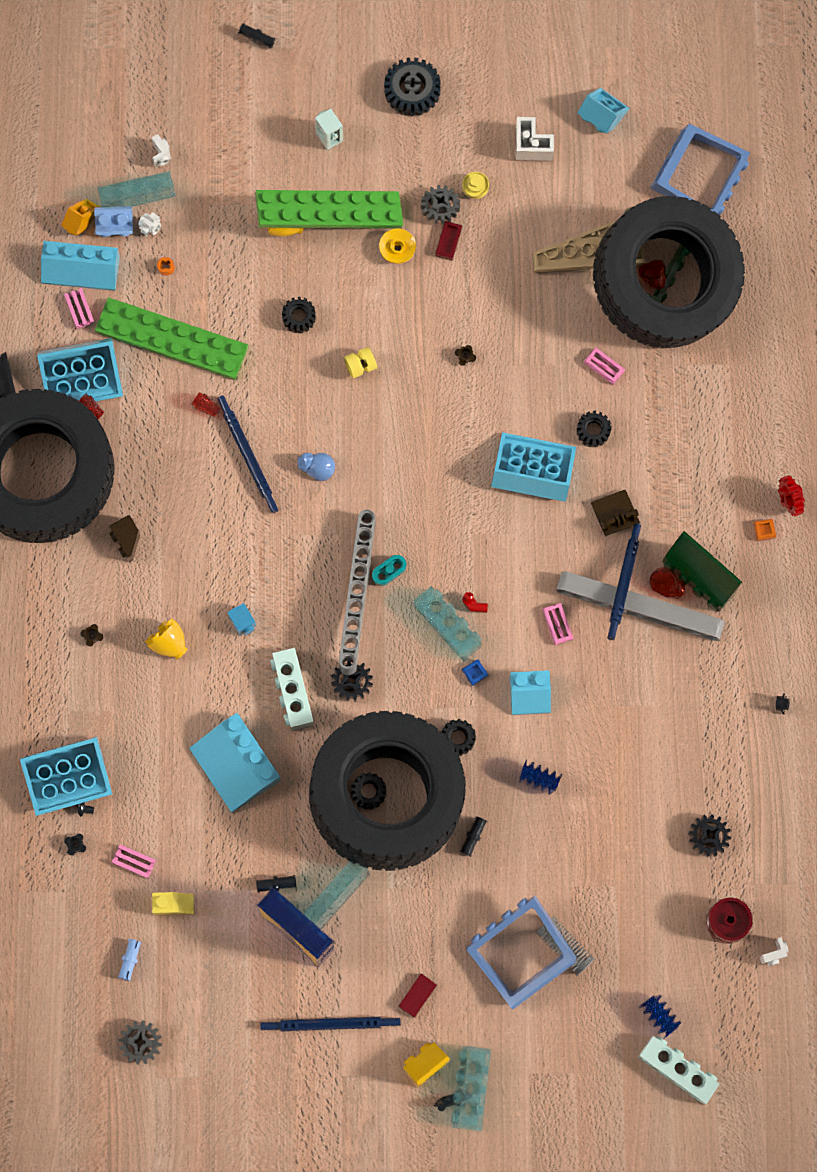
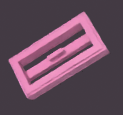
[64,288,94,329]
[584,347,625,385]
[542,603,574,646]
[112,845,156,879]

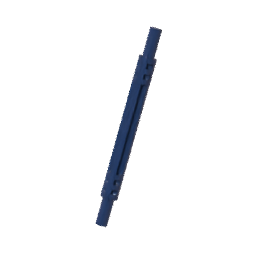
[217,395,279,514]
[607,523,641,640]
[260,1016,401,1032]

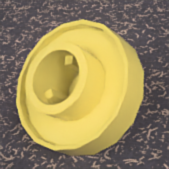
[462,171,489,199]

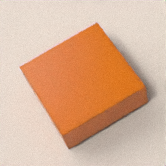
[753,519,777,541]

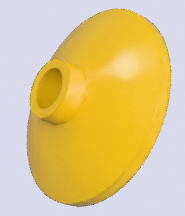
[379,228,416,264]

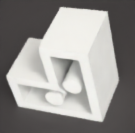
[516,117,554,161]

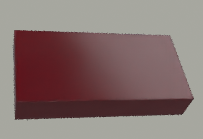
[435,221,463,261]
[398,973,437,1018]

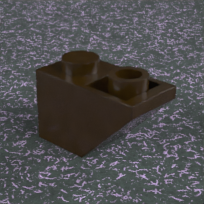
[109,515,140,562]

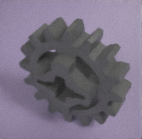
[421,185,461,224]
[118,1020,163,1065]

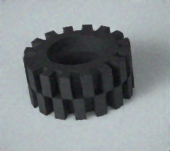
[282,297,316,333]
[576,411,611,447]
[442,719,476,756]
[351,772,386,810]

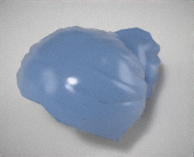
[298,453,335,481]

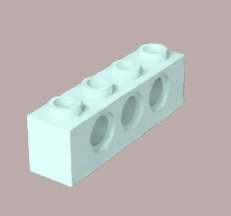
[270,648,314,731]
[638,1036,720,1105]

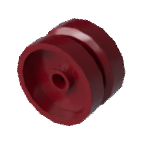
[706,897,753,944]

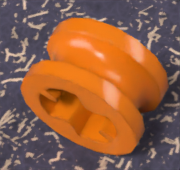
[157,257,175,276]

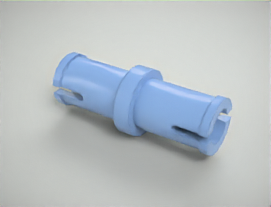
[118,939,141,981]

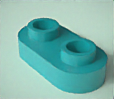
[372,555,407,586]

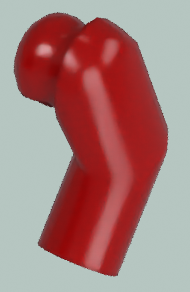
[462,592,488,613]

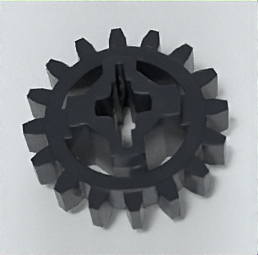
[331,661,373,702]
[688,814,731,857]

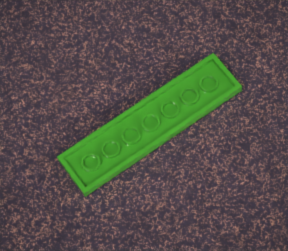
[255,190,403,228]
[95,297,249,380]

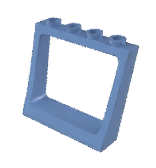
[650,124,750,215]
[466,895,576,1010]

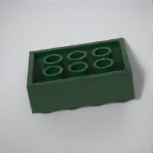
[662,531,742,612]

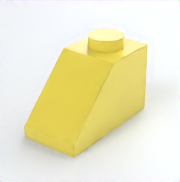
[152,892,194,916]

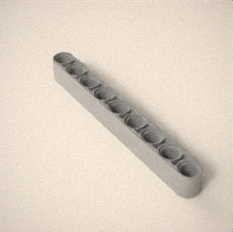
[339,509,376,675]
[556,571,725,641]

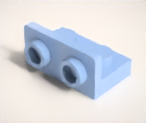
[94,206,133,237]

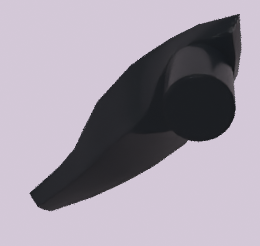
[76,802,94,817]
[434,1094,471,1111]

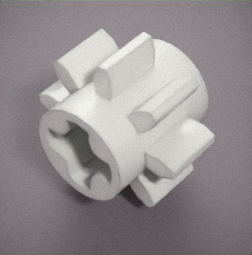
[138,212,161,236]

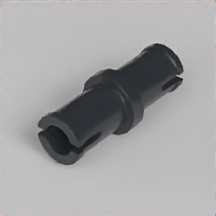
[238,23,276,49]
[459,816,487,857]
[256,875,297,893]

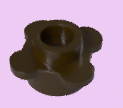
[455,345,476,366]
[81,624,103,647]

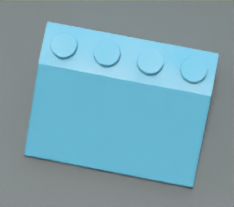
[37,338,123,404]
[491,432,576,502]
[189,713,281,813]
[20,736,112,816]

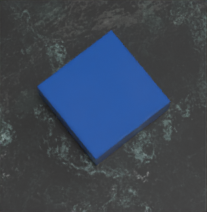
[462,659,488,686]

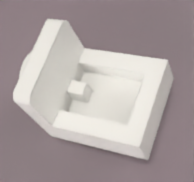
[152,134,171,167]
[759,937,789,967]

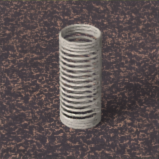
[536,916,595,976]

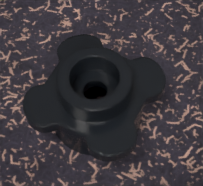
[776,693,790,715]
[64,834,86,856]

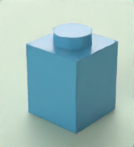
[227,603,256,636]

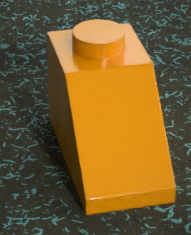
[61,198,99,236]

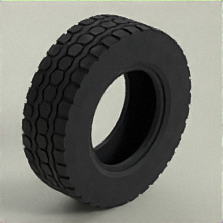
[593,196,745,348]
[0,389,115,543]
[309,711,466,871]

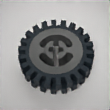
[384,57,441,116]

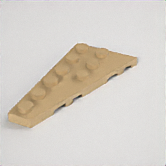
[532,221,645,273]

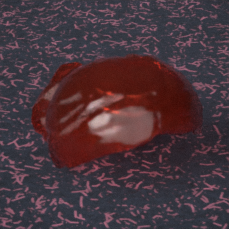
[638,260,666,290]
[649,567,685,599]

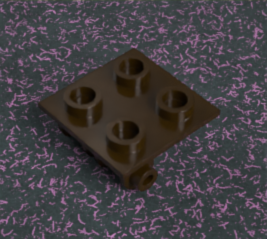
[591,489,640,537]

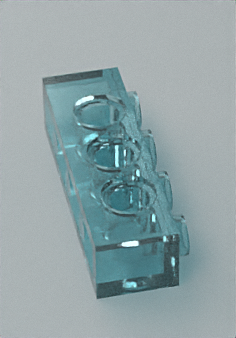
[413,586,482,662]
[451,1046,491,1131]

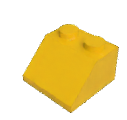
[403,1042,450,1087]

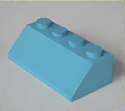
[41,241,120,291]

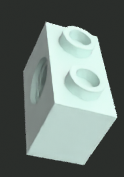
[315,109,343,150]

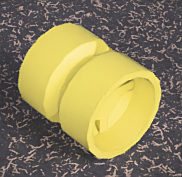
[343,347,377,379]

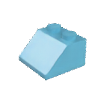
[577,88,630,134]
[509,670,551,715]

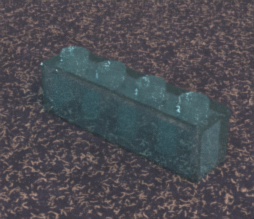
[98,171,176,207]
[301,861,370,934]

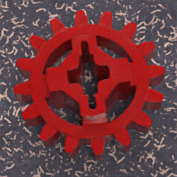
[778,475,805,517]

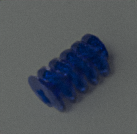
[519,759,562,795]
[639,994,681,1039]

